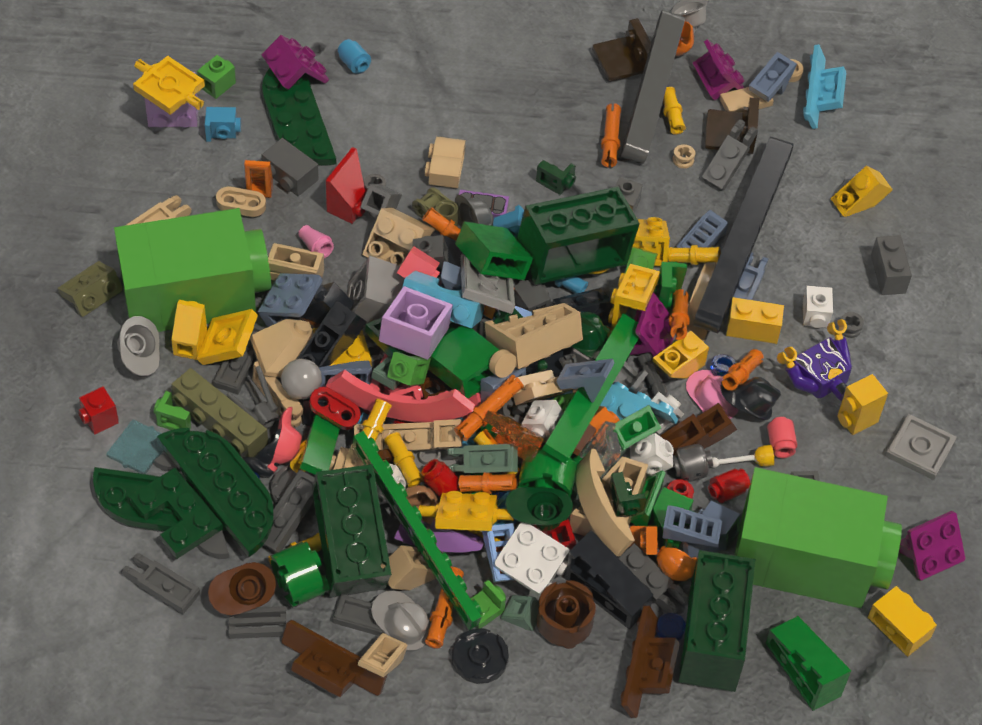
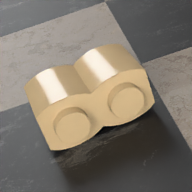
[425,136,466,188]

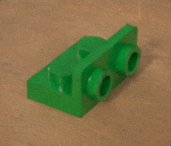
[654,262,687,309]

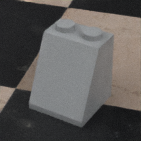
[347,256,405,327]

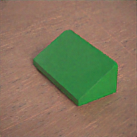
[609,405,662,454]
[630,470,666,526]

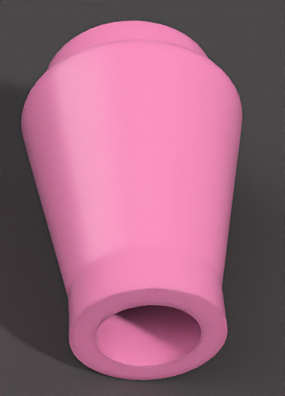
[298,225,334,258]

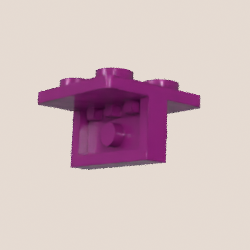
[693,39,745,100]
[630,293,674,357]
[899,511,966,580]

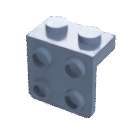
[258,273,323,327]

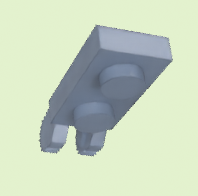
[729,253,769,308]

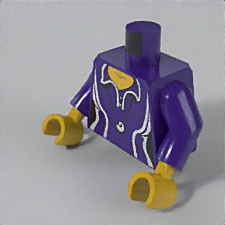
[777,319,852,401]

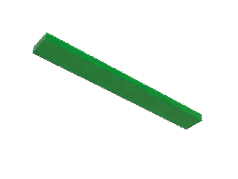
[542,313,639,464]

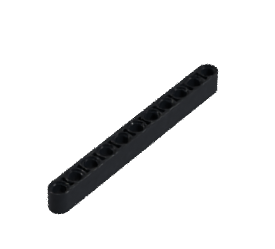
[693,136,794,334]

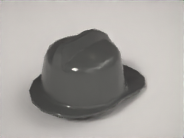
[455,195,493,226]

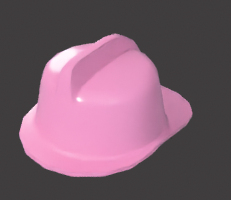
[686,370,738,419]

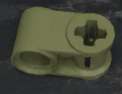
[412,187,458,227]

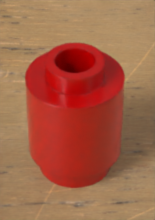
[421,459,460,499]
[708,468,750,503]

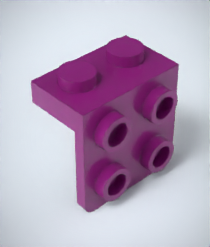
[261,35,329,89]

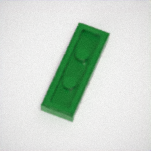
[299,414,340,475]

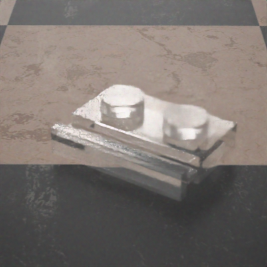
[580,421,621,480]

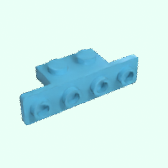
[803,44,846,129]
[600,382,678,424]

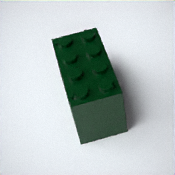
[517,187,640,285]
[312,464,392,597]
[679,550,756,692]

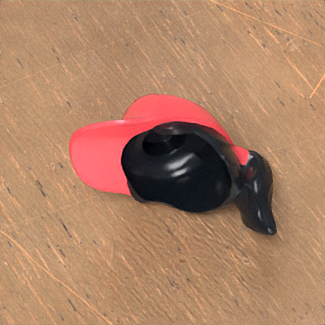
[243,407,302,477]

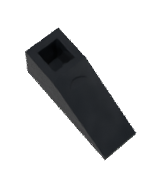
[297,301,367,367]

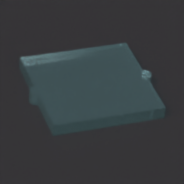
[107,419,163,474]

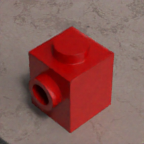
[78,386,119,435]

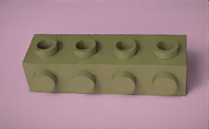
[171,368,268,458]

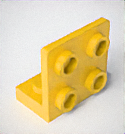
[627,217,670,266]
[608,264,660,331]

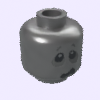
[673,444,713,481]

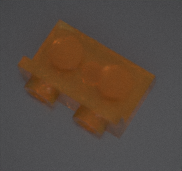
[483,410,544,462]

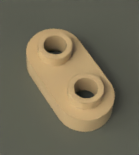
[216,187,266,217]

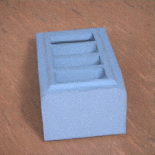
[482,523,515,582]

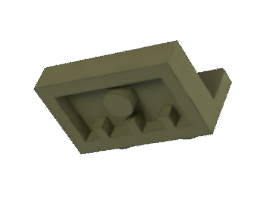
[57,261,123,317]

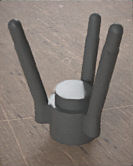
[227,366,280,429]

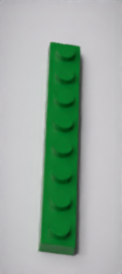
[352,431,482,630]

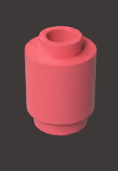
[767,417,797,458]

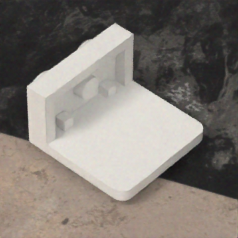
[494,522,570,602]

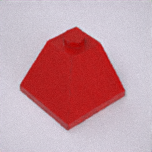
[326,147,366,224]

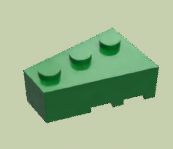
[766,616,851,711]

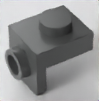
[613,361,648,394]

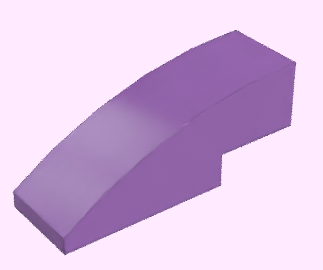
[394,519,485,552]

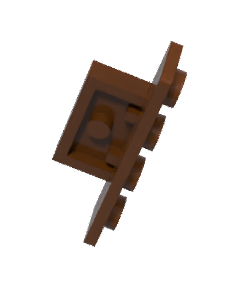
[621,606,680,718]
[282,620,388,697]

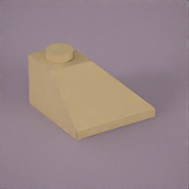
[250,319,314,378]

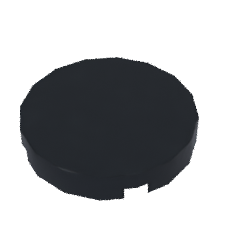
[452,628,509,684]

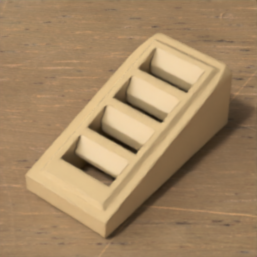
[358,633,408,677]

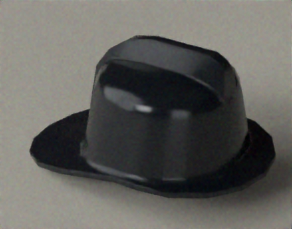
[720,377,781,420]

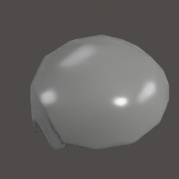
[281,359,322,399]

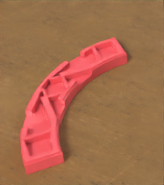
[326,370,475,422]

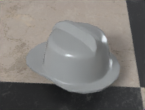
[671,0,708,33]
[117,316,160,376]
[371,591,430,651]

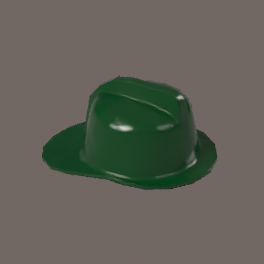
[571,312,612,360]
[505,487,573,531]

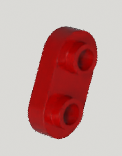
[309,387,361,430]

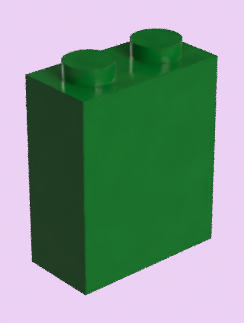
[455,221,533,280]
[428,325,499,399]

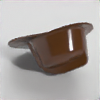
[208,562,276,616]

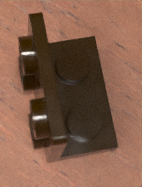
[592,18,651,81]
[705,97,759,154]

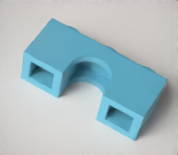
[402,270,485,328]

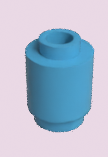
[338,39,371,73]

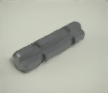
[637,353,668,398]

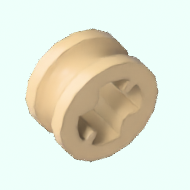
[672,145,696,168]

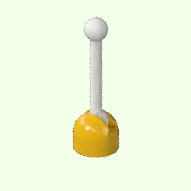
[711,445,774,468]

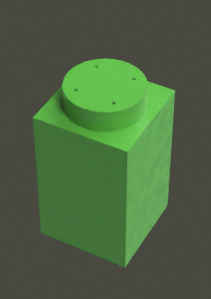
[114,208,271,332]
[734,467,902,608]

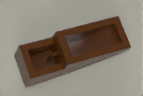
[660,403,737,456]

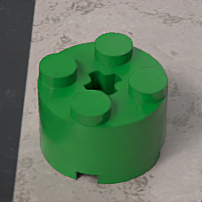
[518,449,577,497]
[270,542,330,608]

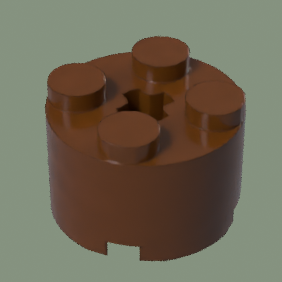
[537,580,596,649]

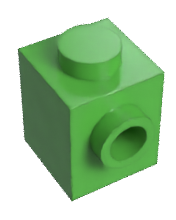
[197,55,236,99]

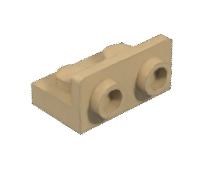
[513,370,573,406]

